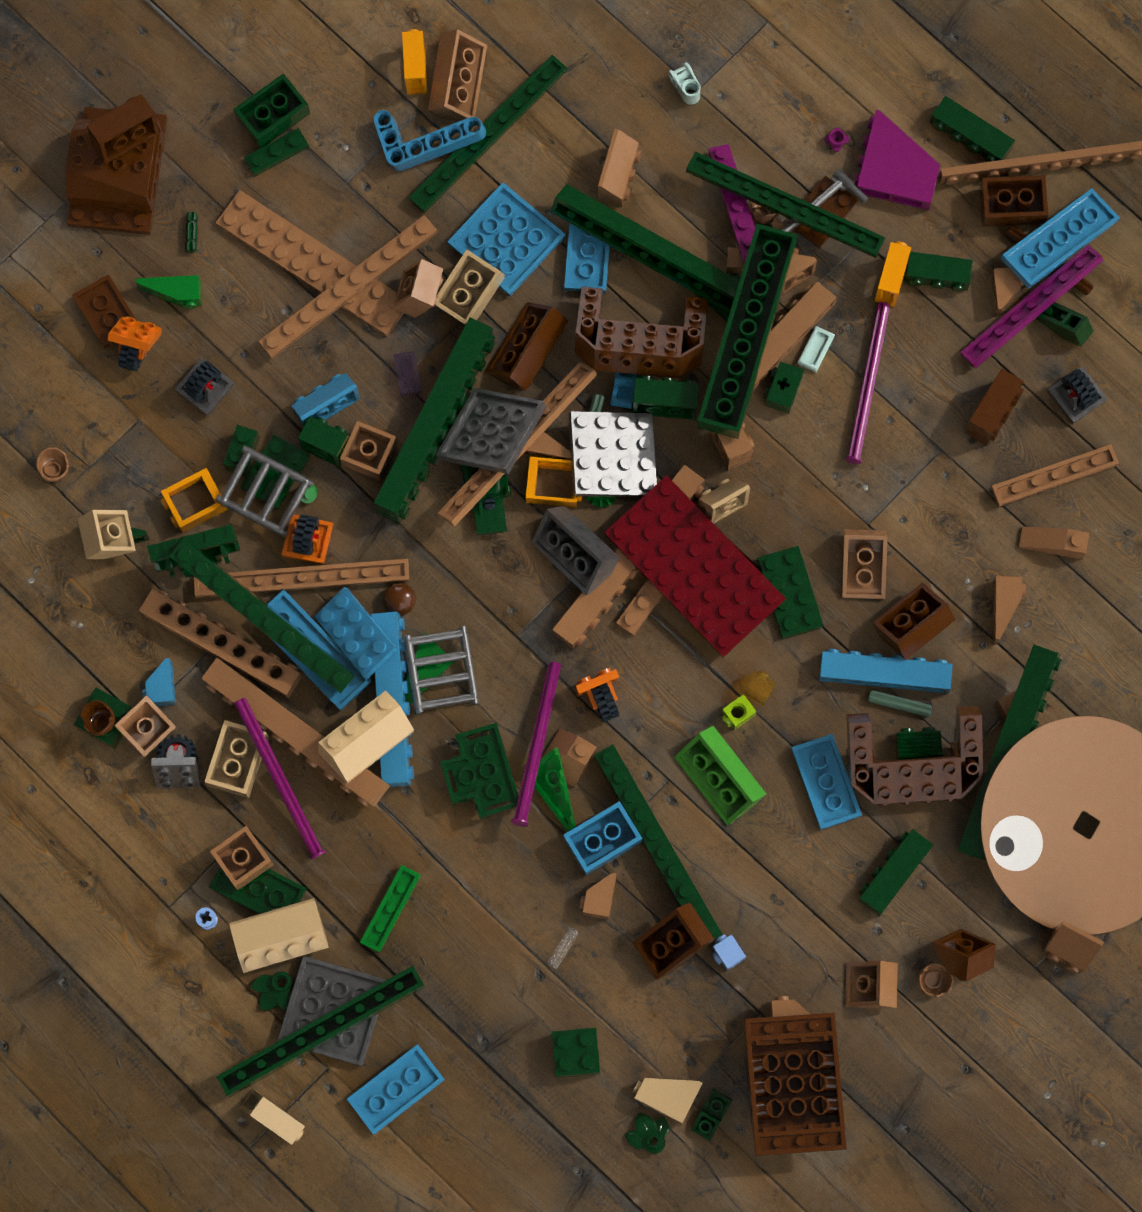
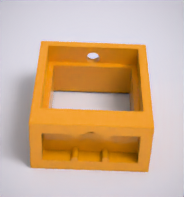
[402,29,428,95]
[874,241,911,307]
[526,457,582,508]
[160,468,228,533]

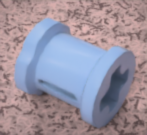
[195,907,218,930]

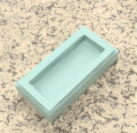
[797,326,835,373]

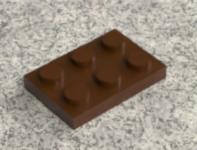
[787,176,858,249]
[72,274,137,349]

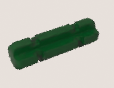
[185,212,198,253]

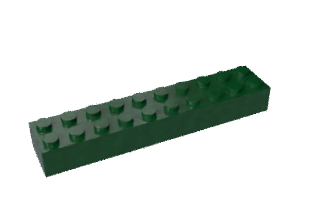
[697,223,798,439]
[374,317,496,524]

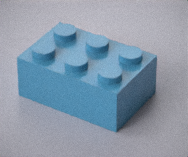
[563,801,642,876]

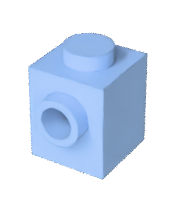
[712,934,746,971]

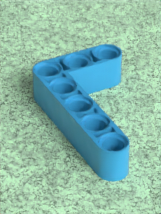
[374,110,486,171]

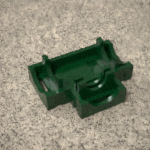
[147,524,241,578]
[440,722,519,820]

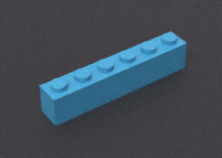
[819,649,953,694]

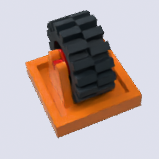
[108,317,162,372]
[282,514,334,565]
[574,668,620,723]

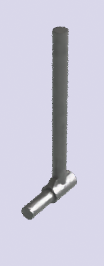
[780,169,869,232]

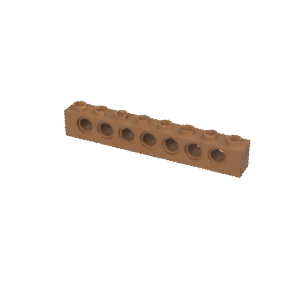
[139,589,302,699]

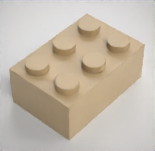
[436,249,506,325]
[205,720,269,798]

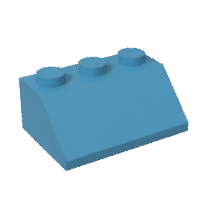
[291,373,360,428]

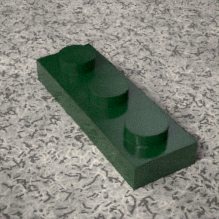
[244,128,309,177]

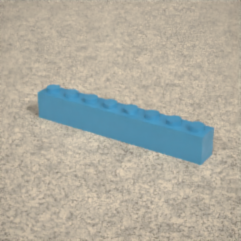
[372,612,414,787]

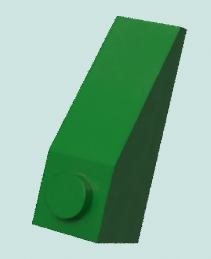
[136,275,202,309]

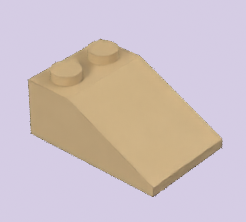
[698,478,750,524]

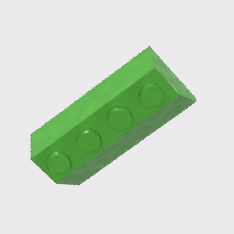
[674,726,766,826]

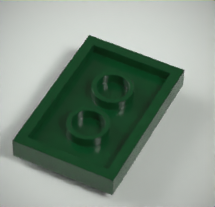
[240,435,311,510]

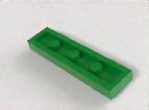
[360,865,421,953]

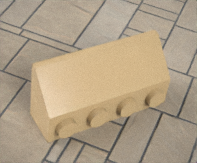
[318,690,414,784]
[229,898,329,973]

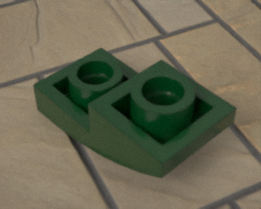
[691,1088,733,1141]

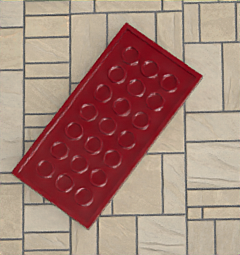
[604,475,786,658]

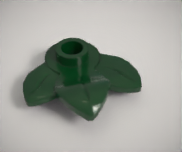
[251,971,293,1011]
[625,1113,669,1154]

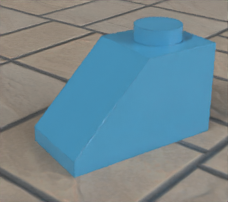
[142,658,176,707]

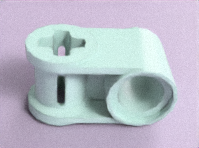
[668,62,700,105]

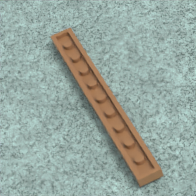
[939,141,1142,185]
[258,215,438,359]
[438,362,597,527]
[194,559,410,598]

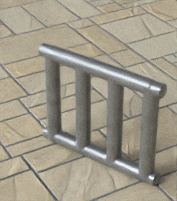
[215,445,314,537]
[403,625,479,714]

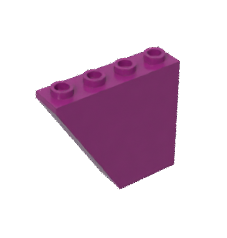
[854,110,940,210]

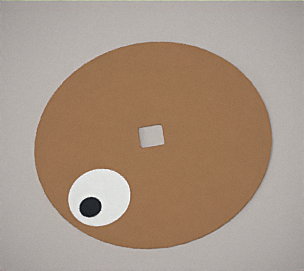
[981,716,1142,934]

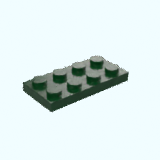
[757,546,824,639]
[209,867,307,914]

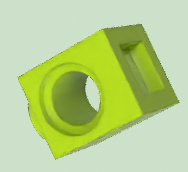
[721,694,757,730]

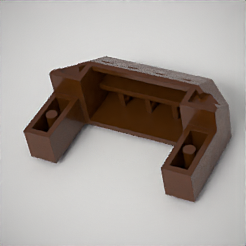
[575,287,708,378]
[846,706,983,806]

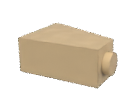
[632,1078,703,1124]
[240,1089,305,1145]

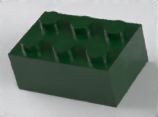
[233,73,310,148]
[633,376,700,420]

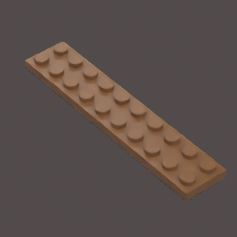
[216,190,404,337]

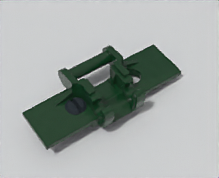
[460,465,511,535]

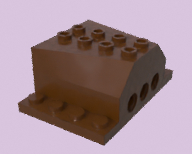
[66,107,168,235]
[744,1012,847,1156]

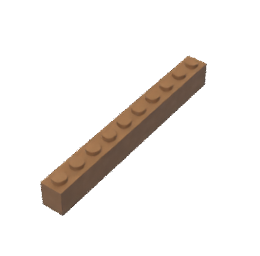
[552,465,705,649]
[201,658,390,807]

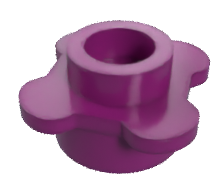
[824,127,849,152]

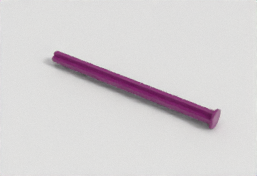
[845,302,890,464]
[511,662,561,827]
[235,698,326,860]

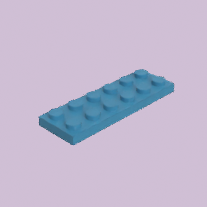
[1000,188,1120,289]
[267,590,372,711]

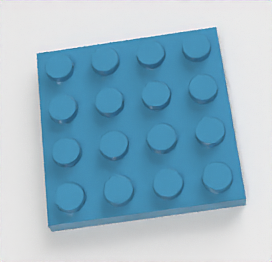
[447,182,566,297]

